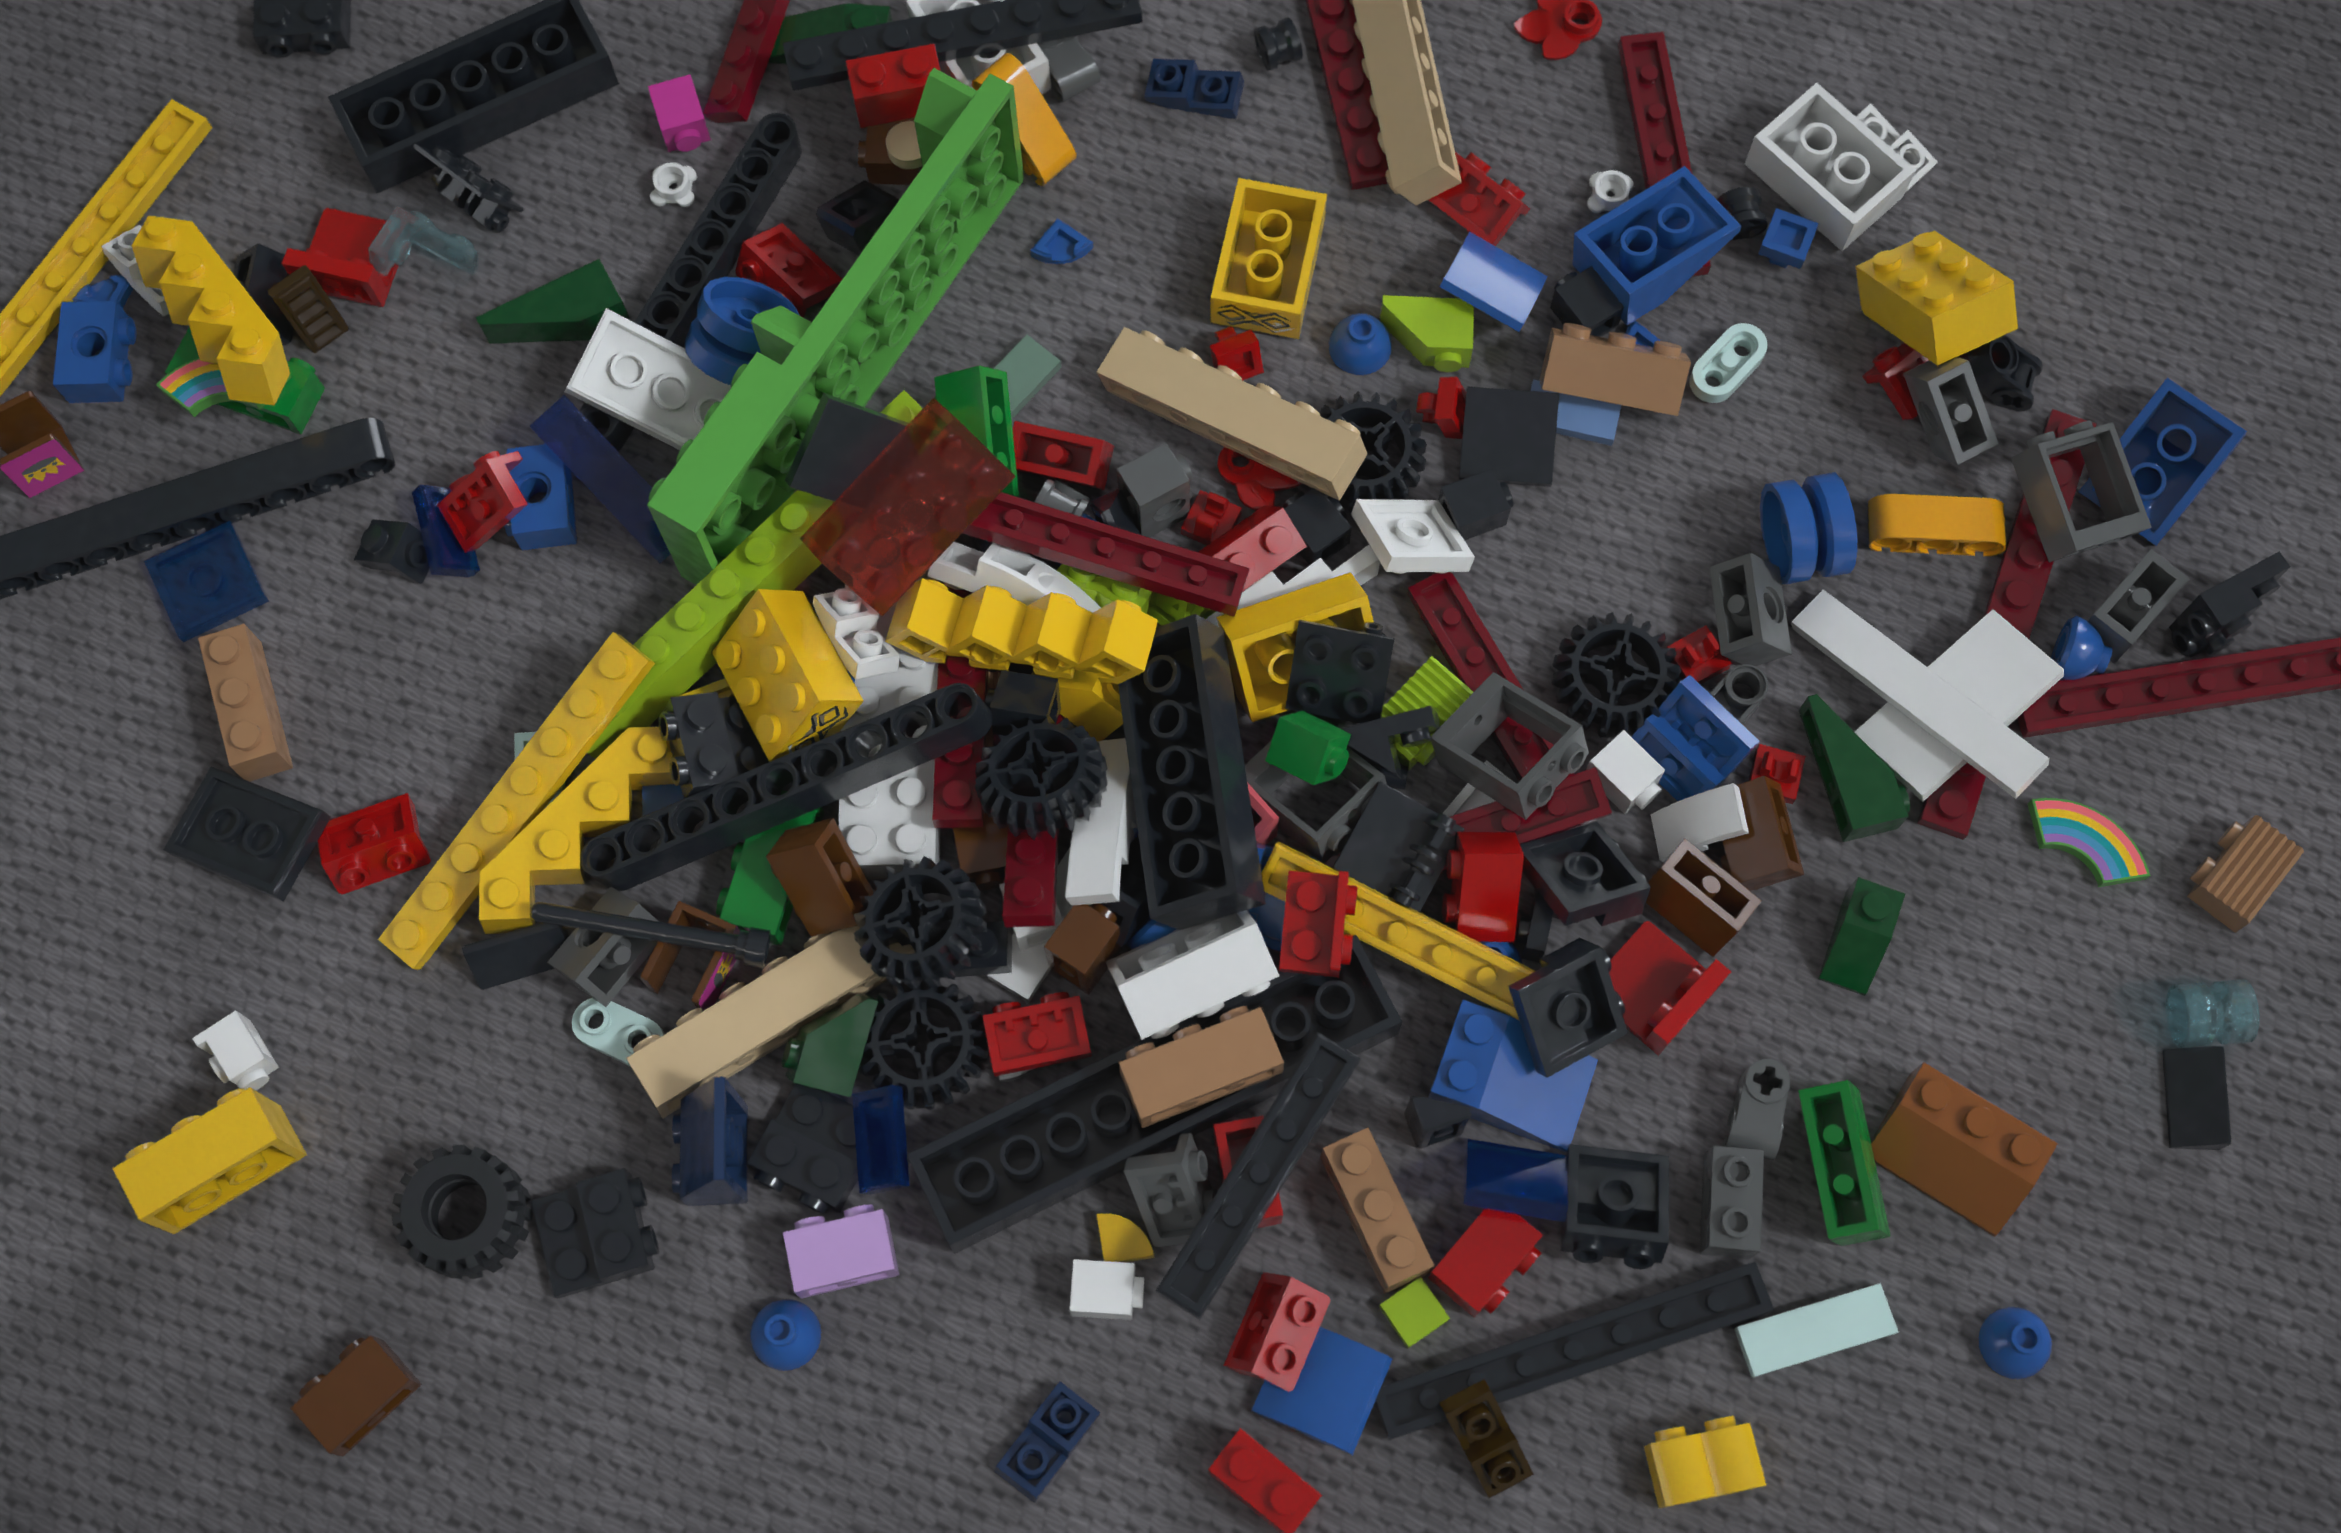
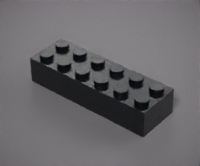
[328,0,619,194]
[1118,614,1266,930]

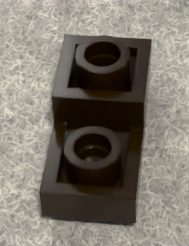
[1439,1379,1534,1498]

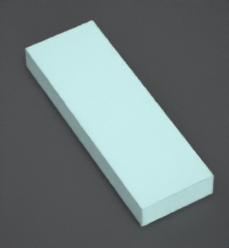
[1734,1283,1898,1378]

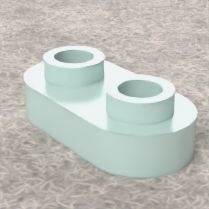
[1690,323,1767,403]
[572,998,665,1066]

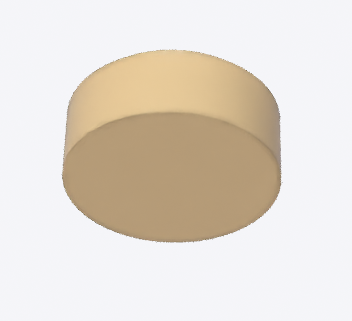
[886,121,922,169]

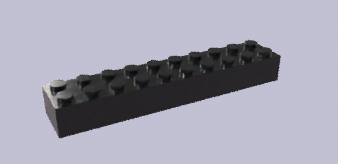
[907,935,1403,1254]

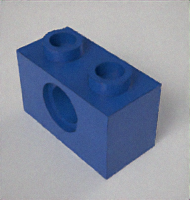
[53,301,136,403]
[504,442,577,550]

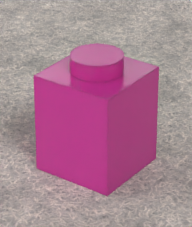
[648,74,711,152]

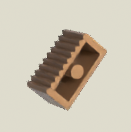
[2187,815,2304,933]

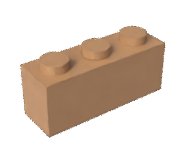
[1539,323,1691,416]
[198,624,293,782]
[1119,1006,1284,1128]
[1320,1127,1435,1294]

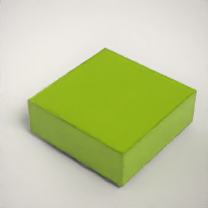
[1379,1277,1450,1349]

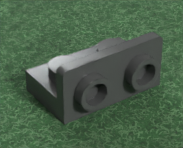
[1124,1133,1218,1247]

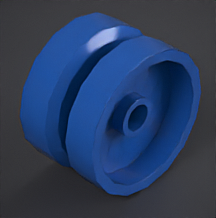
[685,277,800,385]
[1760,472,1857,584]

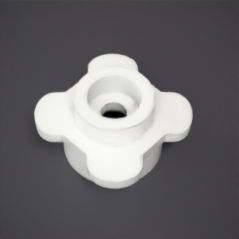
[650,163,697,207]
[1587,170,1634,213]

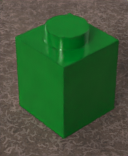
[1265,711,1351,785]

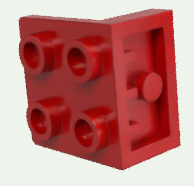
[282,208,410,308]
[1609,921,1731,1056]

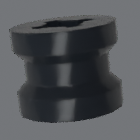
[1254,17,1303,71]
[1717,187,1768,241]

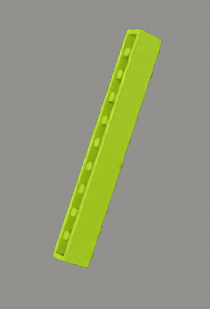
[587,390,946,759]

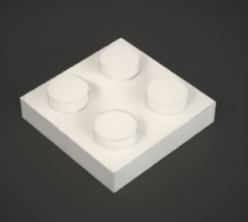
[1351,499,1475,574]

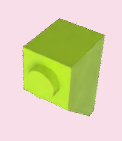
[1380,295,1474,372]

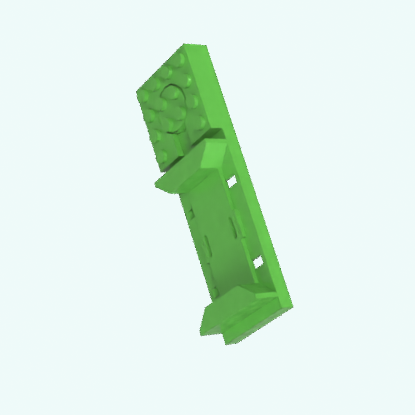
[647,68,1024,585]

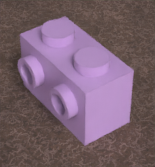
[783,1205,900,1299]

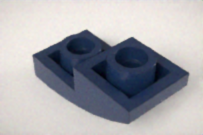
[1144,59,1244,119]
[994,1381,1100,1503]

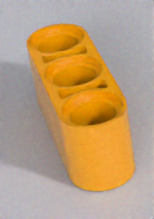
[971,53,1077,186]
[1868,494,2006,556]

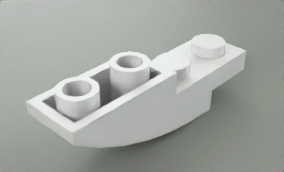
[928,540,1101,613]

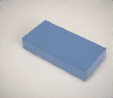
[1530,379,1622,446]

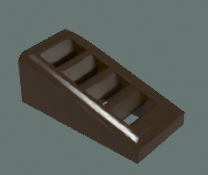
[267,265,349,353]

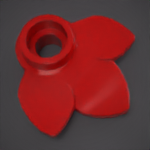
[1514,0,1602,60]
[1217,447,1303,511]

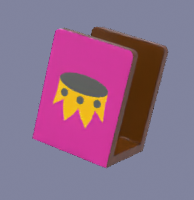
[0,391,84,498]
[640,901,740,1011]

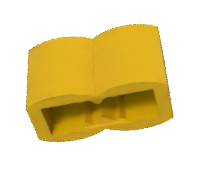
[1644,1416,1766,1509]

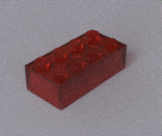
[800,397,1016,617]

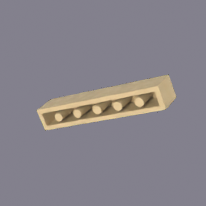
[1349,0,1462,205]
[1097,327,1367,501]
[626,926,914,1119]

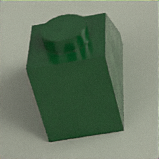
[1818,877,1905,996]
[782,993,878,1097]

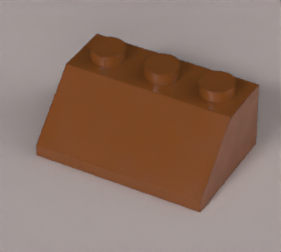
[1871,1062,2058,1237]

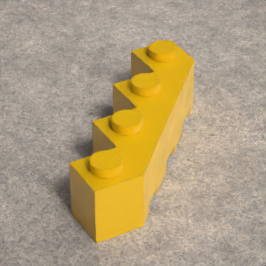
[131,215,290,406]
[885,578,1158,684]
[479,727,674,934]

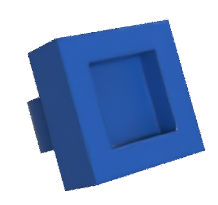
[1758,208,1819,269]

